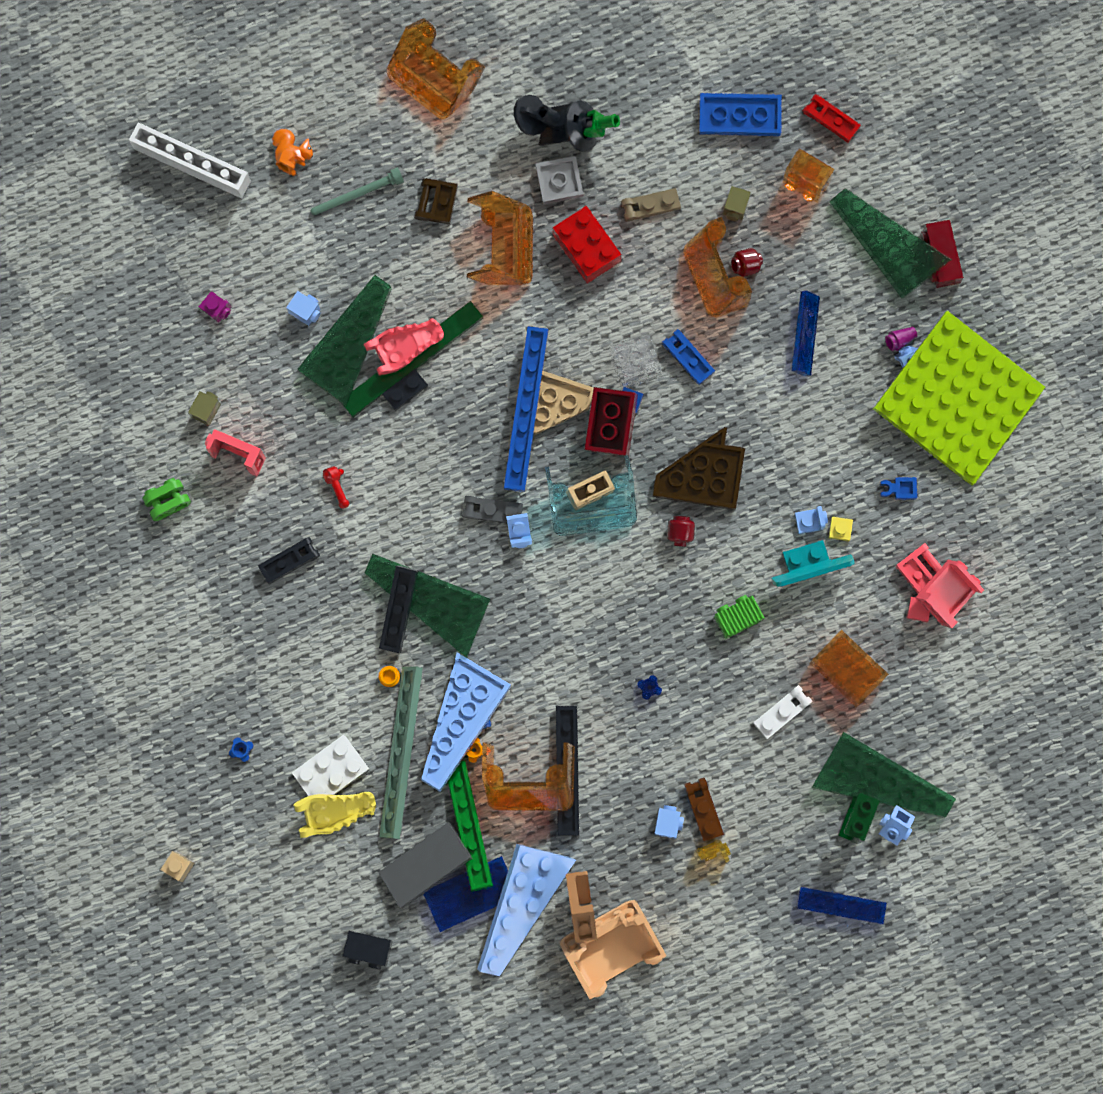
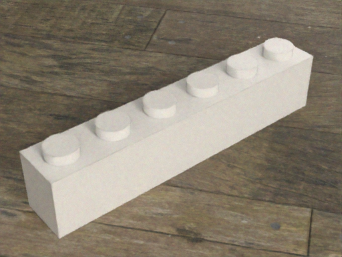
[129,123,251,199]

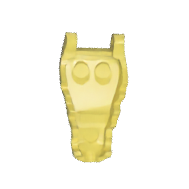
[294,792,376,838]

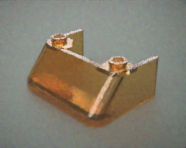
[466,191,533,285]
[482,743,574,811]

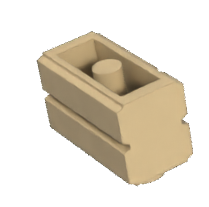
[566,470,615,511]

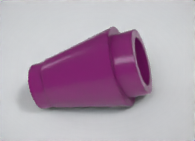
[885,326,917,351]

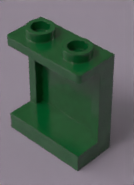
[838,793,880,844]

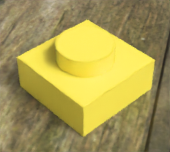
[829,517,853,541]

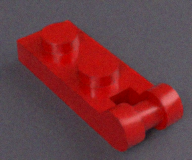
[802,94,861,143]

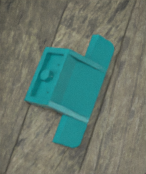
[771,540,855,587]

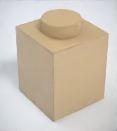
[160,851,195,882]

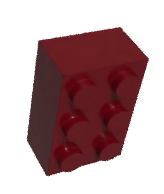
[584,387,638,457]

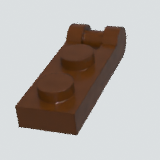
[684,777,724,842]

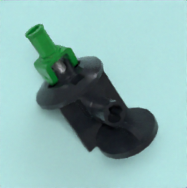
[514,94,620,152]

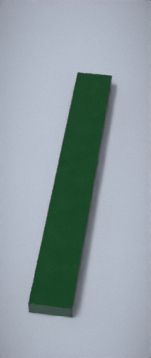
[340,301,484,418]

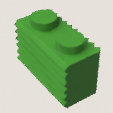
[714,595,764,639]

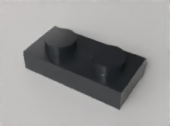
[382,369,428,411]

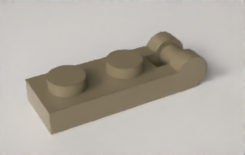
[620,188,681,222]

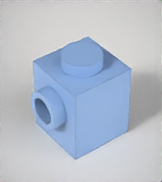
[286,291,321,326]
[654,805,684,839]

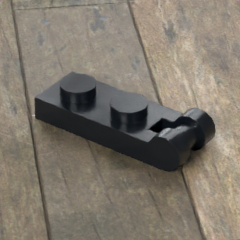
[258,537,320,585]

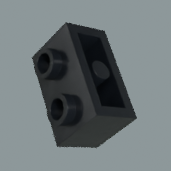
[342,931,393,970]

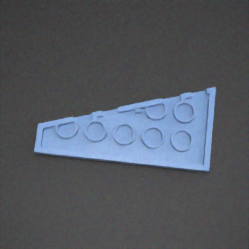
[421,653,511,792]
[477,844,576,976]

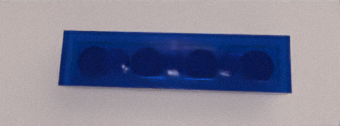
[792,290,820,376]
[796,887,887,925]

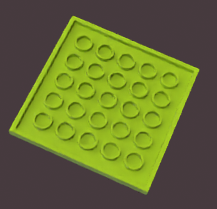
[873,311,1045,485]

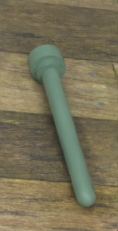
[310,167,404,215]

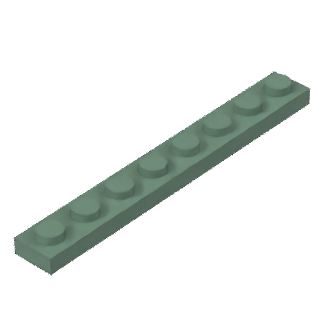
[379,666,423,839]

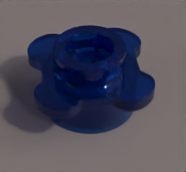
[637,675,662,700]

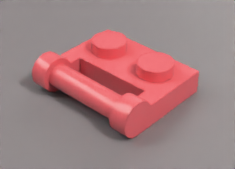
[895,543,942,594]

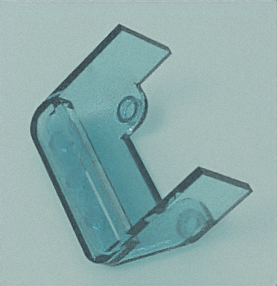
[545,455,637,536]

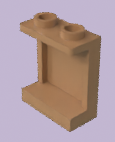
[566,871,597,943]

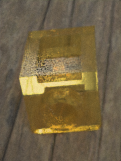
[695,840,731,863]

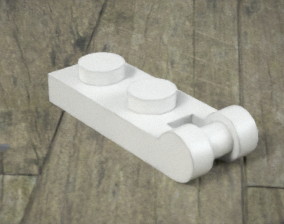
[753,685,813,739]

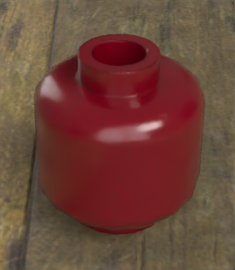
[731,248,763,277]
[667,516,695,547]

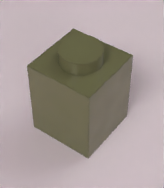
[723,186,751,221]
[188,391,221,426]

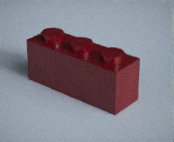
[921,220,964,288]

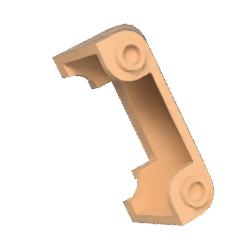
[560,900,666,999]

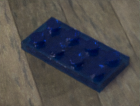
[423,856,508,933]

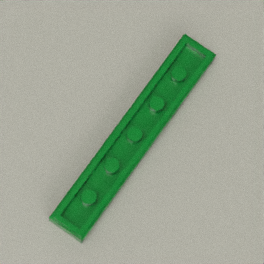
[448,760,493,892]

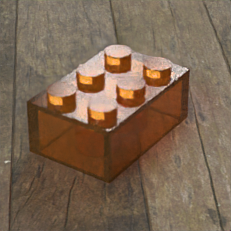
[810,630,889,708]

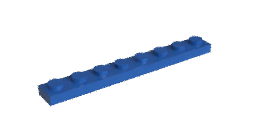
[504,326,548,492]

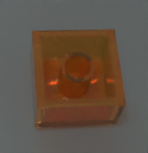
[783,148,835,203]

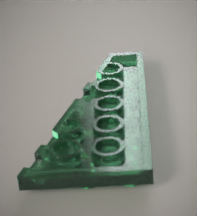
[829,188,952,299]
[364,553,491,658]

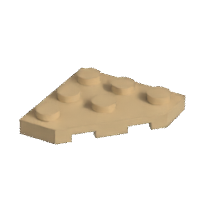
[534,371,593,435]

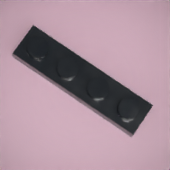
[379,565,418,654]

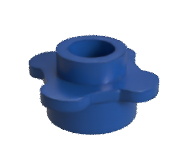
[229,737,254,762]

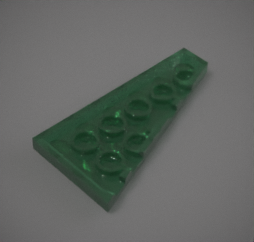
[297,275,392,406]
[811,732,956,818]

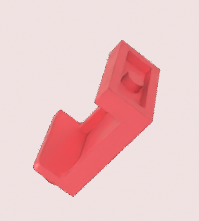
[205,429,266,476]
[916,559,984,628]

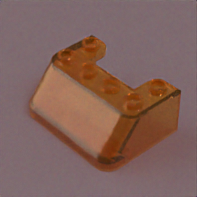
[387,18,485,119]

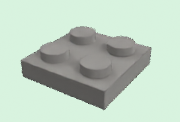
[535,156,583,204]

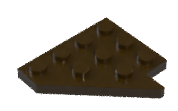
[652,427,745,510]

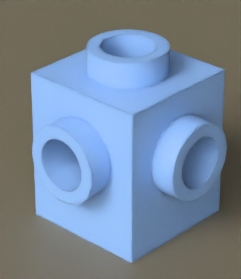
[879,805,915,845]

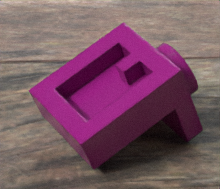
[198,291,231,323]

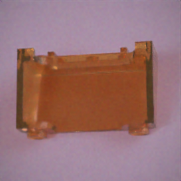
[683,217,752,318]

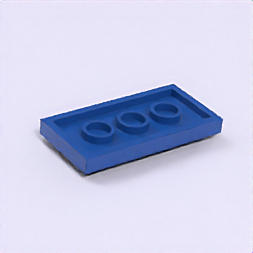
[699,93,782,136]

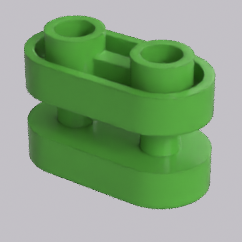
[142,478,191,521]

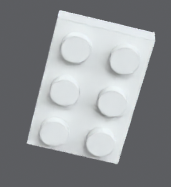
[292,734,369,796]

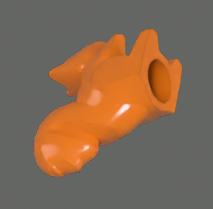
[272,129,313,176]

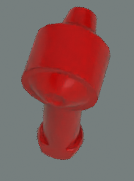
[323,466,349,509]

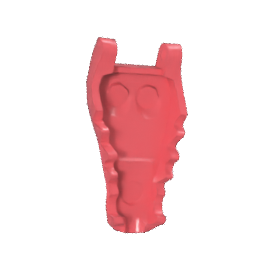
[364,318,444,375]

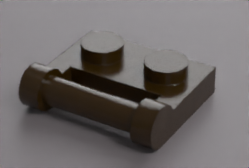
[414,178,458,225]

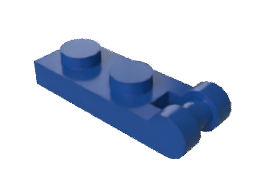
[661,329,715,385]

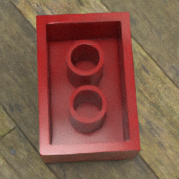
[552,205,622,284]

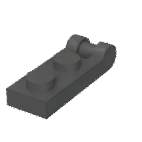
[462,496,523,524]

